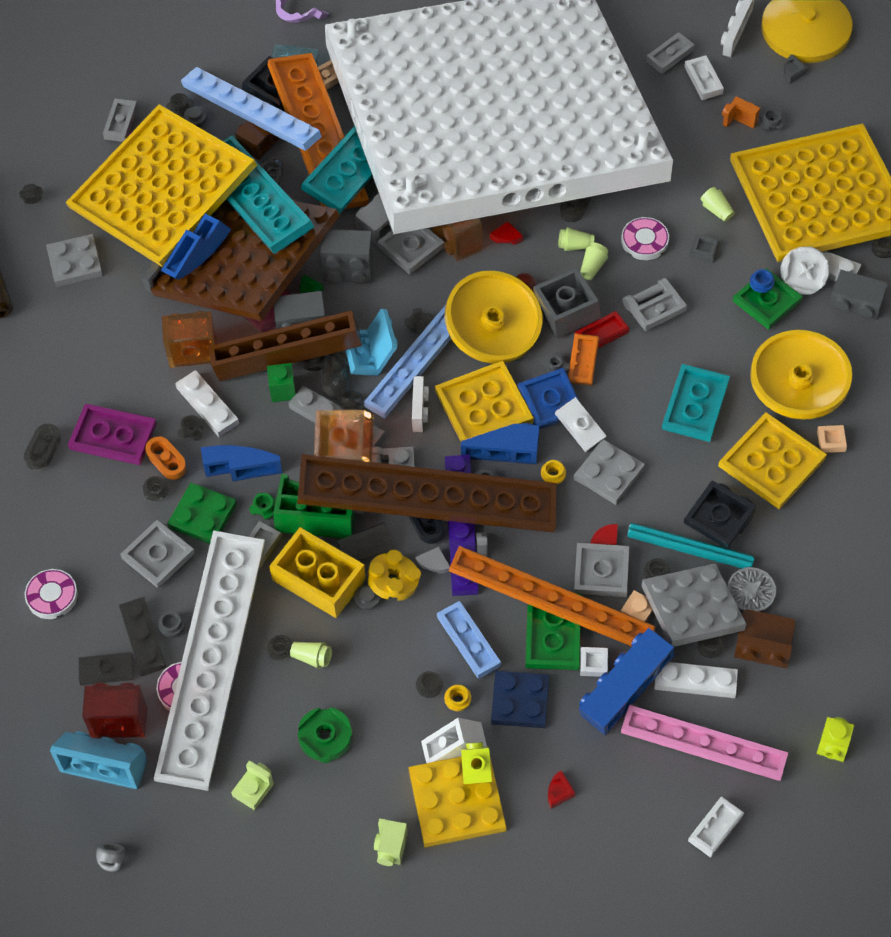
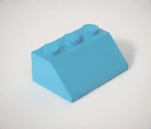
[50,731,148,790]

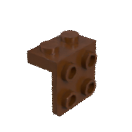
[734,609,795,669]

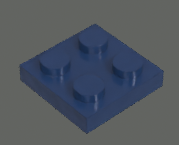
[491,671,549,729]

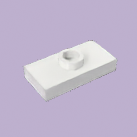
[555,397,606,452]
[688,796,744,858]

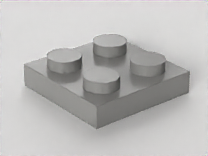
[377,228,445,275]
[46,234,103,287]
[574,439,645,505]
[120,520,195,589]
[574,543,629,597]

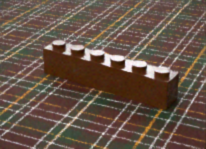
[209,310,362,381]

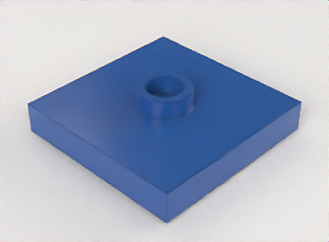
[517,367,579,429]

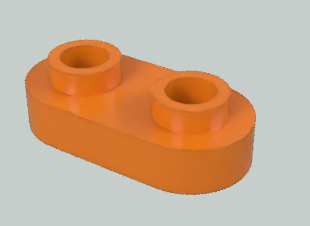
[145,436,187,480]

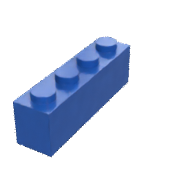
[579,628,675,736]

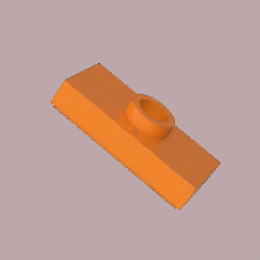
[568,334,599,386]

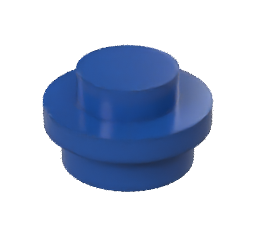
[750,269,775,293]

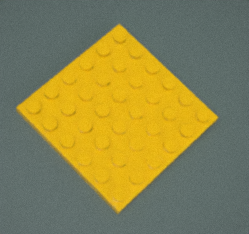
[66,104,257,267]
[730,123,891,262]

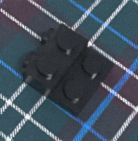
[242,56,285,111]
[684,480,756,549]

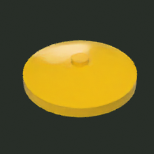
[761,0,853,63]
[445,271,542,364]
[750,330,852,419]

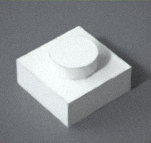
[580,647,608,677]

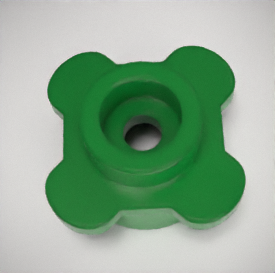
[249,493,276,520]

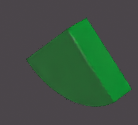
[300,274,324,294]

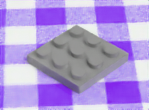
[641,563,746,647]

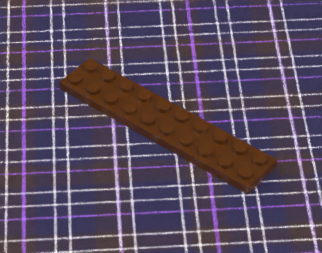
[297,454,557,533]

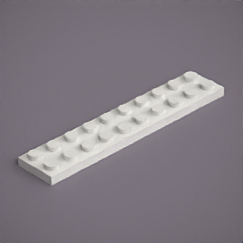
[154,531,265,791]

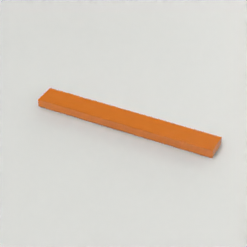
[449,546,656,647]

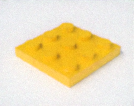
[435,360,534,442]
[718,412,827,510]
[408,757,506,848]

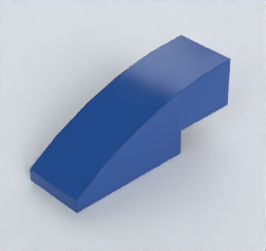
[161,214,231,280]
[201,445,283,481]

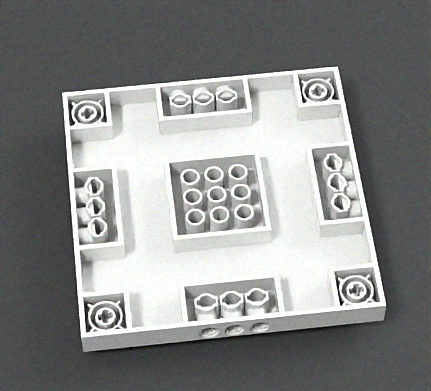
[325,0,673,234]

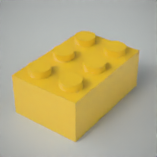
[269,527,366,618]

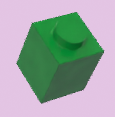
[267,363,296,403]

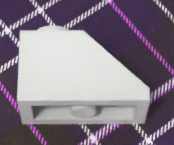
[421,718,487,763]

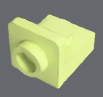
[231,761,274,810]

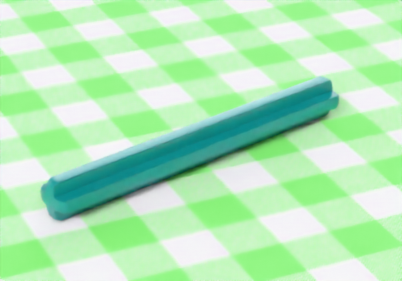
[627,523,754,569]

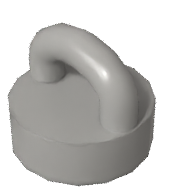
[96,842,125,872]

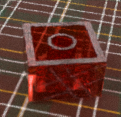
[82,683,147,738]

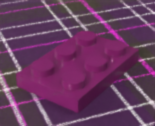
[68,403,157,466]

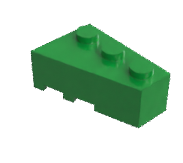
[273,473,355,539]

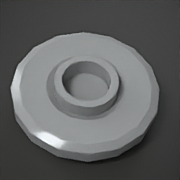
[727,567,776,612]

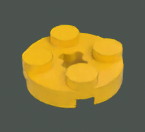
[367,550,421,601]

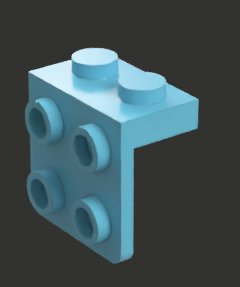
[345,309,398,376]

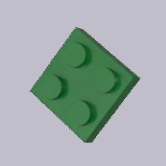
[733,268,803,330]
[167,482,237,544]

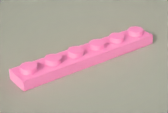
[621,705,788,781]

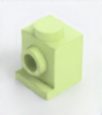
[374,818,408,866]

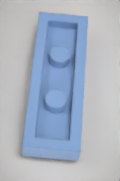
[437,601,501,679]

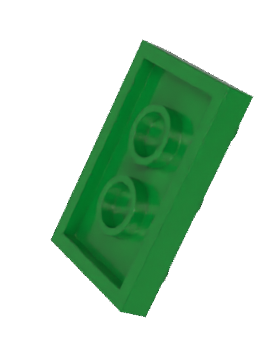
[525,594,581,670]

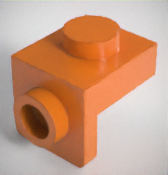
[722,96,760,129]

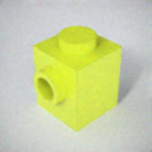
[817,717,854,762]
[461,742,492,784]

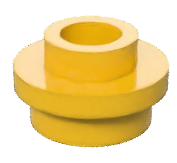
[541,460,566,484]
[444,685,471,711]

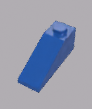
[461,423,539,464]

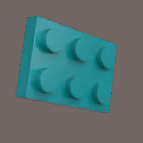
[661,364,730,442]

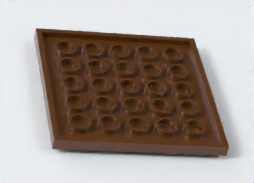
[150,200,340,321]

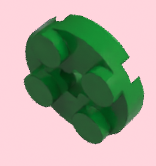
[298,707,353,763]

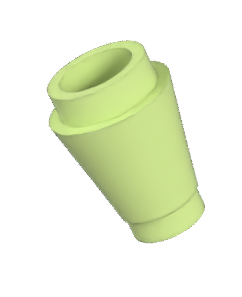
[701,187,735,222]
[558,227,594,251]
[580,243,608,280]
[290,642,332,669]

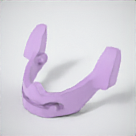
[276,0,330,23]

